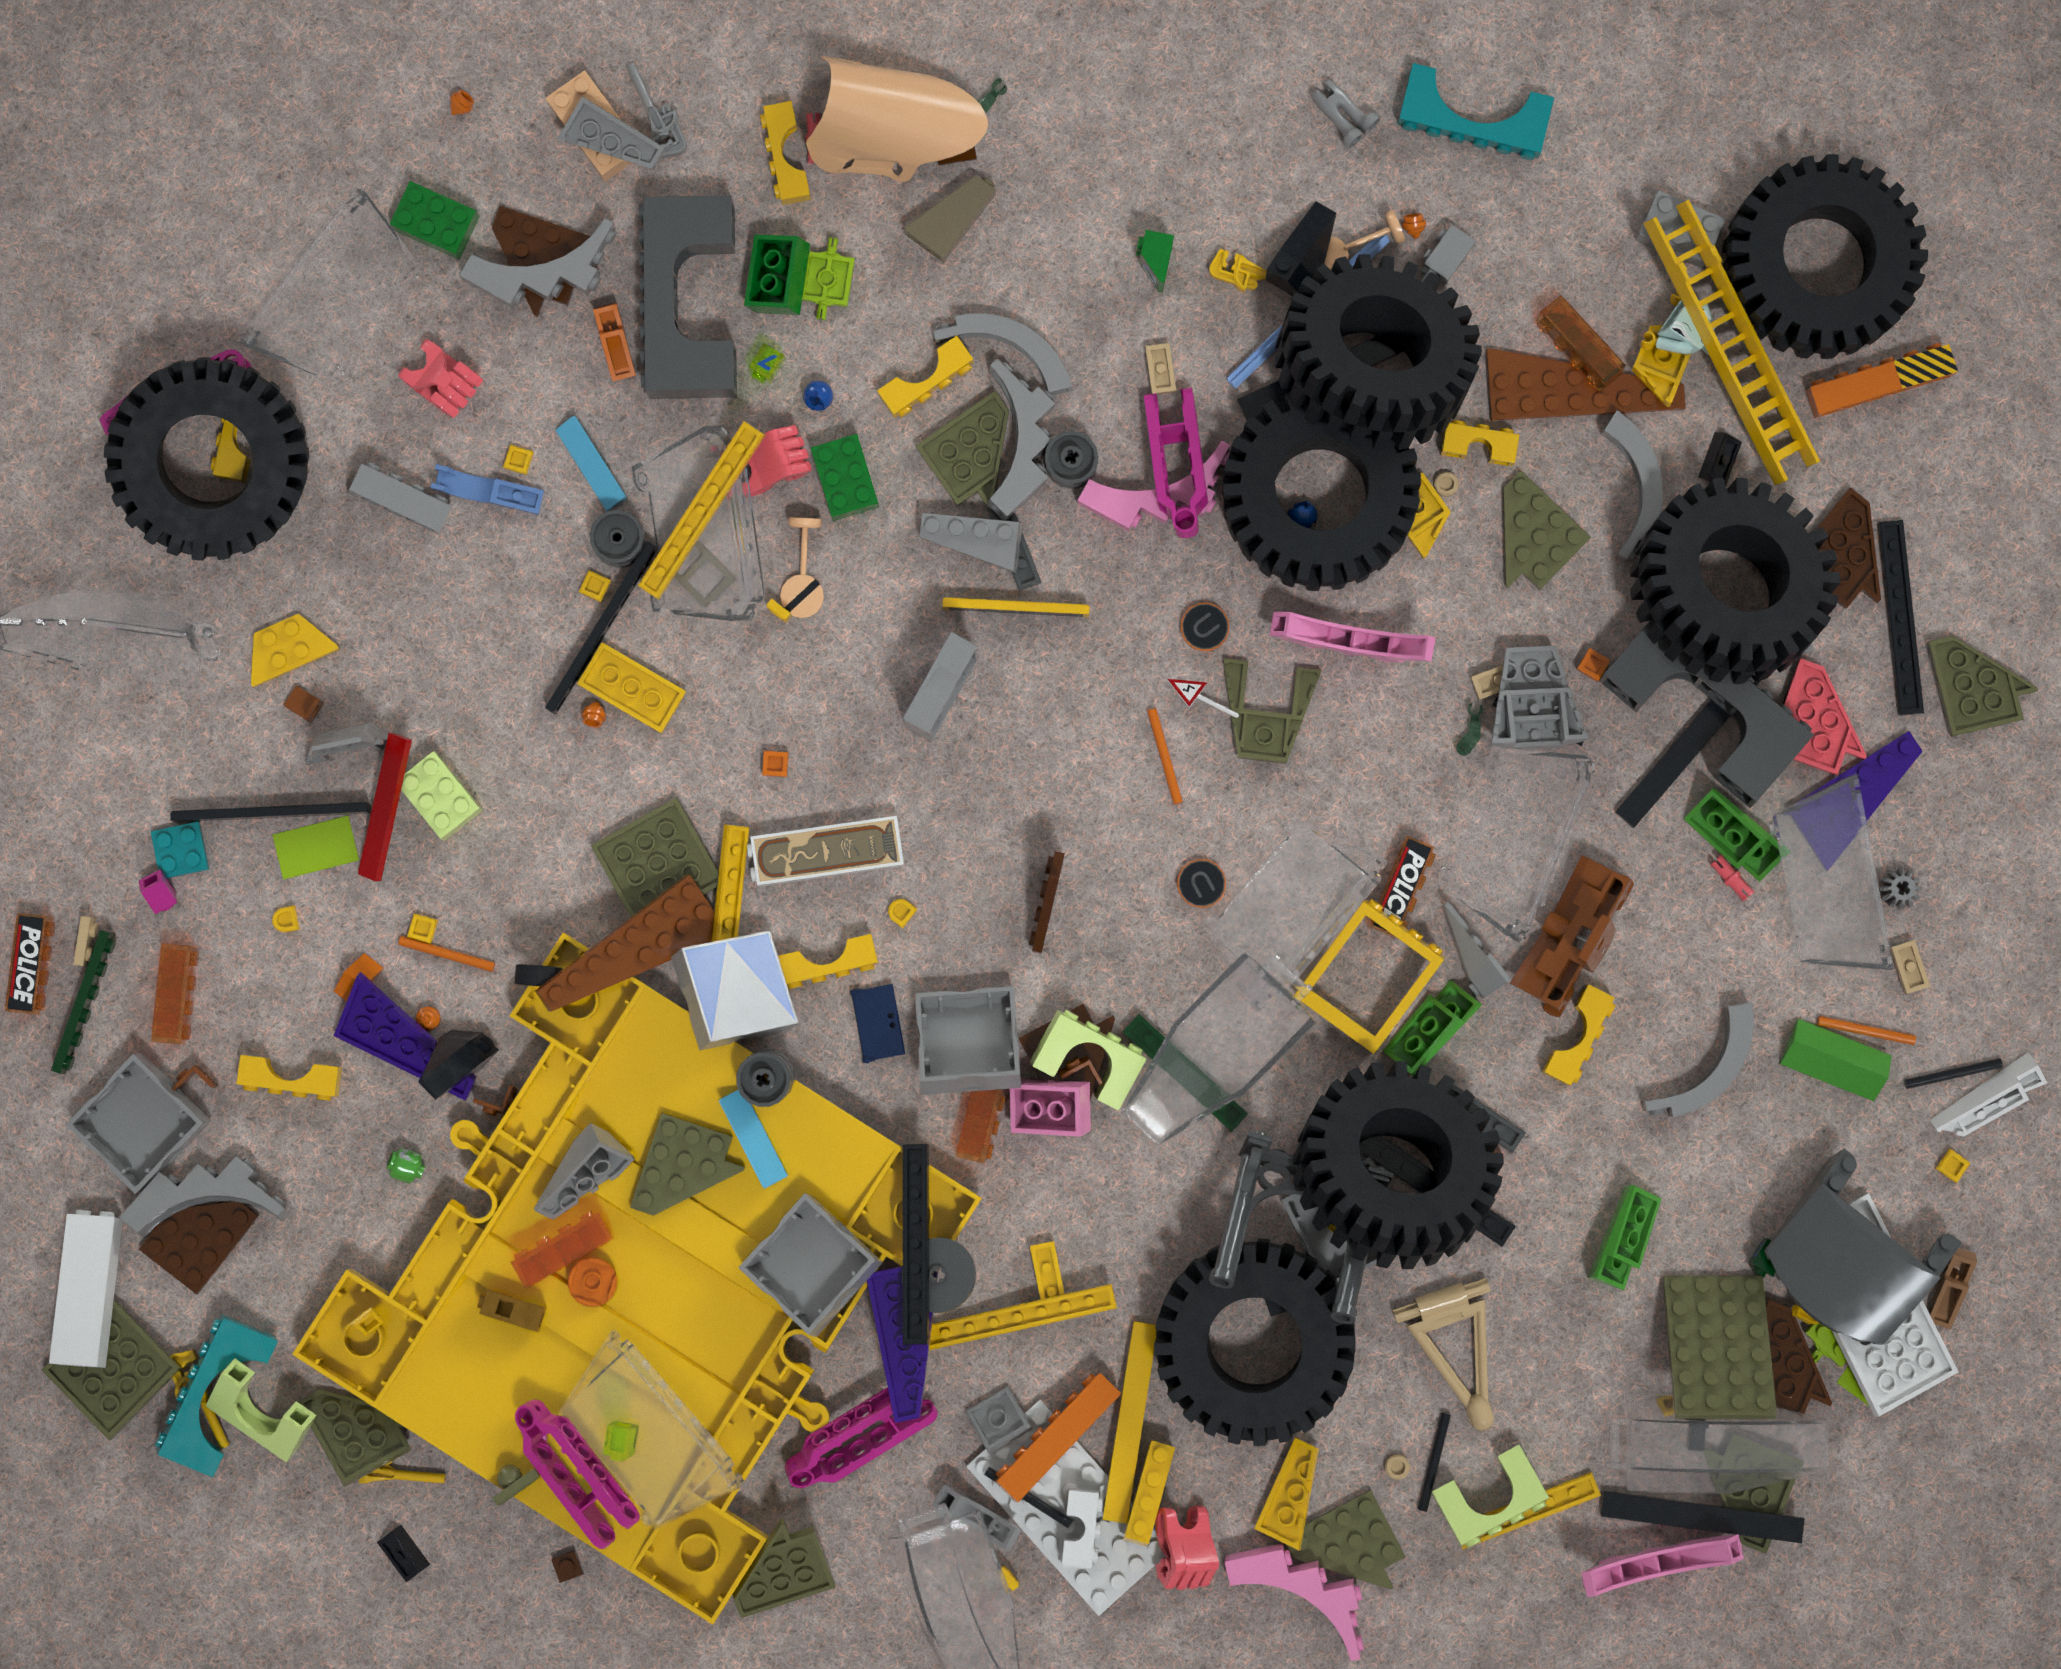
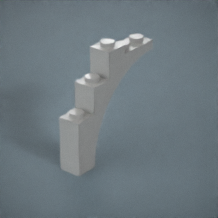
[459,218,617,309]
[988,359,1055,521]
[119,1156,289,1238]

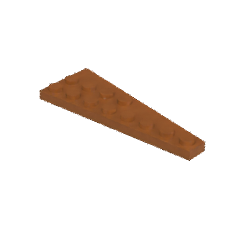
[1486,349,1686,421]
[535,875,715,1011]

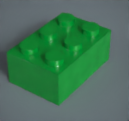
[389,181,480,260]
[744,234,810,315]
[811,434,879,521]

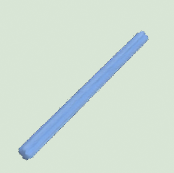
[1227,235,1390,388]

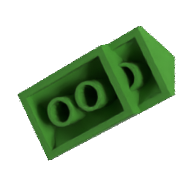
[1684,788,1790,882]
[1383,980,1482,1076]
[1780,1019,1892,1101]
[1588,1185,1661,1290]

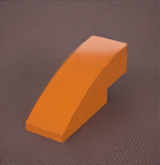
[593,302,636,382]

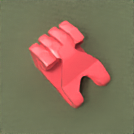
[398,339,483,418]
[738,425,812,498]
[1155,1505,1219,1590]

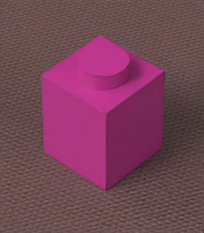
[139,869,177,914]

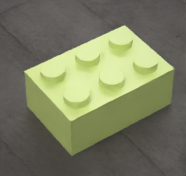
[401,751,483,841]

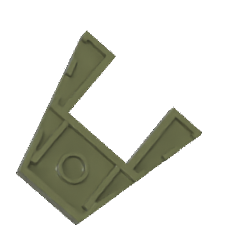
[1223,658,1321,764]

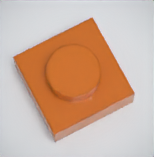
[1576,648,1611,682]
[762,751,789,777]

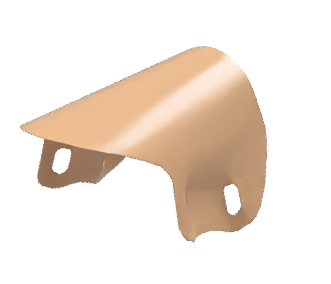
[806,56,988,182]

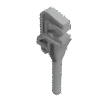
[626,63,687,158]

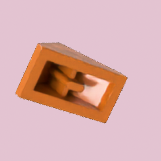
[334,953,384,1002]

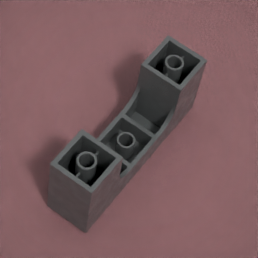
[639,195,737,399]
[1599,619,1814,808]

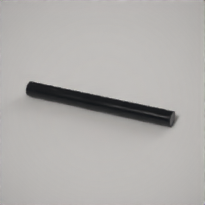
[1904,1058,2003,1089]
[1418,1413,1451,1512]
[984,1467,1073,1528]

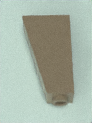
[904,175,996,263]

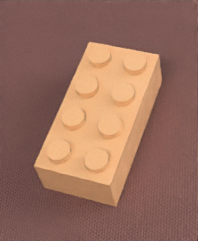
[545,70,631,182]

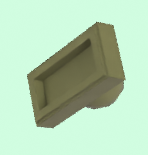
[492,1465,540,1506]

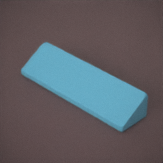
[556,415,627,511]
[719,1090,788,1189]

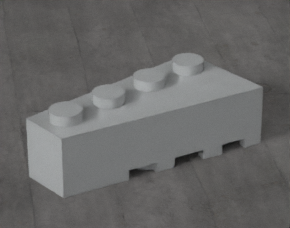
[347,462,451,534]
[919,513,1022,574]

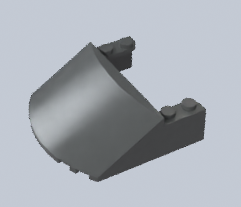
[1764,1148,1962,1345]

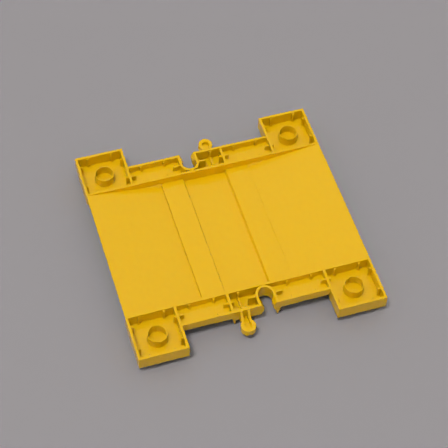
[292,932,982,1625]

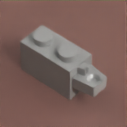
[1421,225,1476,285]

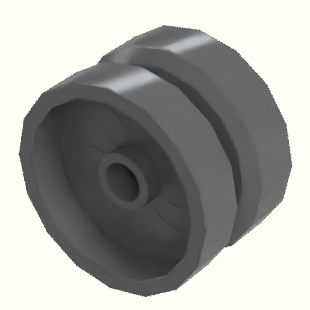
[1045,431,1099,489]
[590,510,647,568]
[736,1049,795,1107]

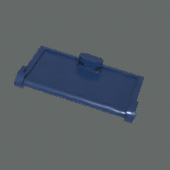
[850,984,905,1064]

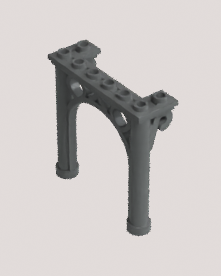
[1209,1131,1393,1324]

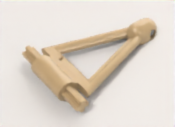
[1392,1278,1494,1431]

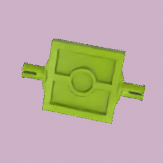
[802,237,855,321]
[1804,1323,1847,1368]

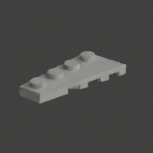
[557,97,666,170]

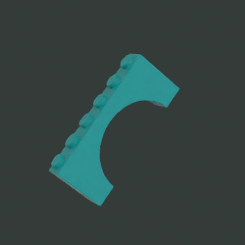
[1398,63,1554,160]
[154,1314,278,1477]

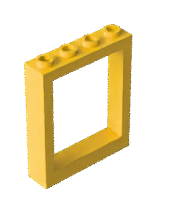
[1294,899,1445,1054]

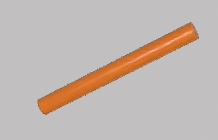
[1147,708,1183,805]
[398,936,496,972]
[1817,1016,1916,1045]

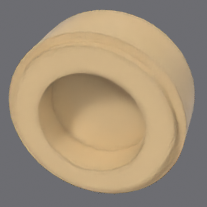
[1434,472,1459,497]
[1385,1454,1410,1480]

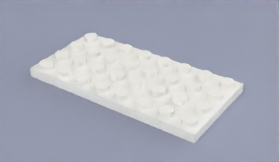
[1832,1193,1958,1417]
[966,1400,1165,1616]

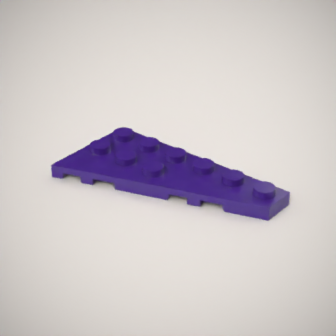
[1785,731,1923,871]
[333,972,477,1101]
[867,1266,938,1423]

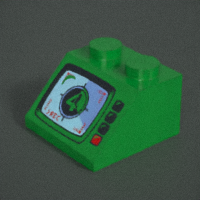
[1136,230,1174,293]

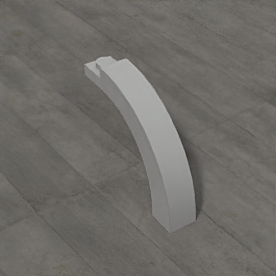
[933,313,1072,396]
[1601,411,1663,562]
[1642,1003,1754,1117]

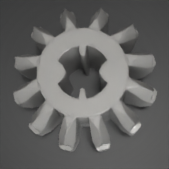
[1879,868,1922,910]

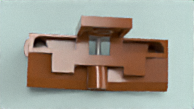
[1510,855,1634,1017]

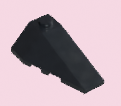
[1265,201,1337,296]
[418,1030,499,1100]

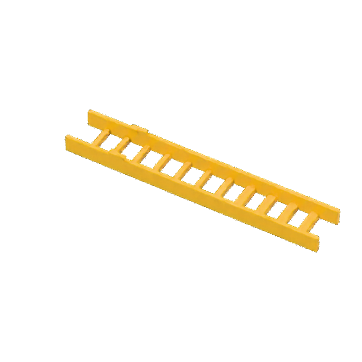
[1643,199,1820,485]

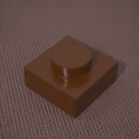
[551,1550,584,1583]

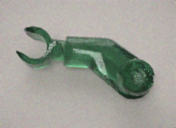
[977,78,1007,114]
[1456,702,1483,756]

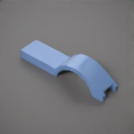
[431,464,544,515]

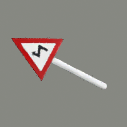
[1167,679,1239,718]

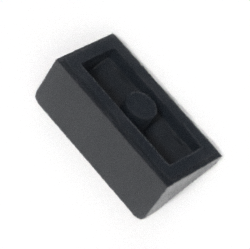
[1698,432,1742,486]
[377,1525,430,1582]

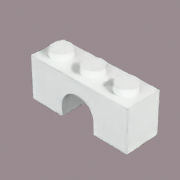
[1062,1488,1103,1569]

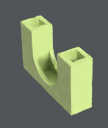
[1029,1010,1147,1111]
[206,1358,316,1463]
[1432,1445,1549,1548]

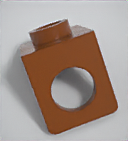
[284,686,324,723]
[1058,1055,1103,1085]
[171,1065,218,1091]
[473,1085,518,1116]

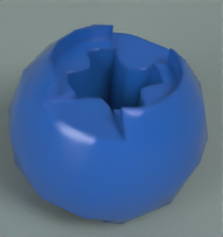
[803,380,833,411]
[1287,501,1318,528]

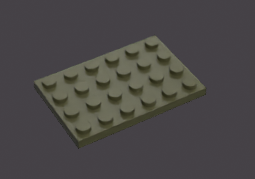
[1663,1276,1777,1419]

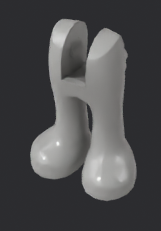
[1311,79,1381,149]

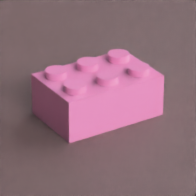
[1010,1079,1091,1137]

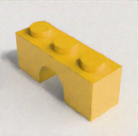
[1440,420,1520,467]

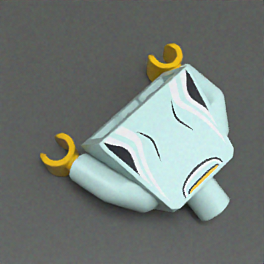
[1641,290,1716,355]

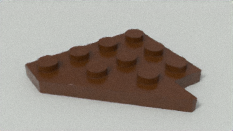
[492,206,591,317]
[1816,487,1881,609]
[1029,851,1065,954]
[1018,1004,1115,1101]
[139,1201,259,1295]
[1766,1299,1832,1421]

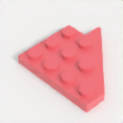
[1783,658,1867,776]

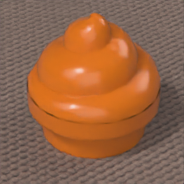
[450,90,474,115]
[1402,213,1426,239]
[581,701,606,728]
[416,1006,441,1031]

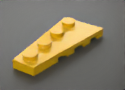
[1254,1438,1319,1550]

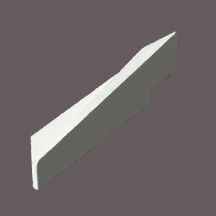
[1930,1053,2047,1136]

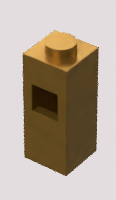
[477,1290,547,1332]

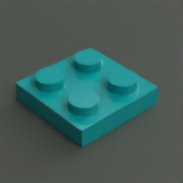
[150,821,210,879]

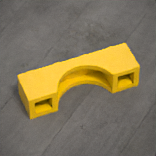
[760,101,811,205]
[877,336,974,418]
[211,418,251,483]
[778,934,878,989]
[1542,984,1616,1086]
[236,1055,342,1101]
[1122,1440,1175,1547]

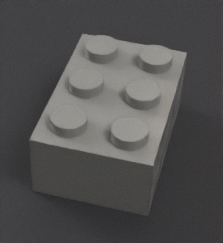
[1635,190,1725,269]

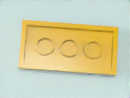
[577,642,687,734]

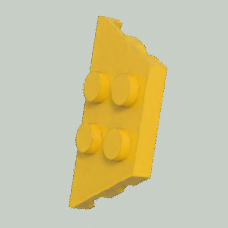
[1632,325,1691,407]
[1407,472,1451,559]
[251,613,340,688]

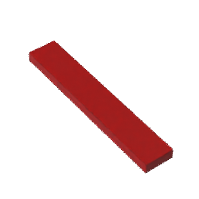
[358,733,412,882]

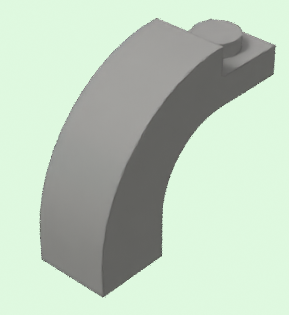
[932,1484,1022,1552]

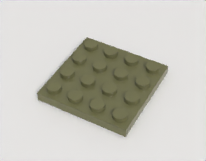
[591,797,719,917]
[42,1298,182,1440]

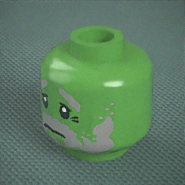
[386,1148,425,1184]

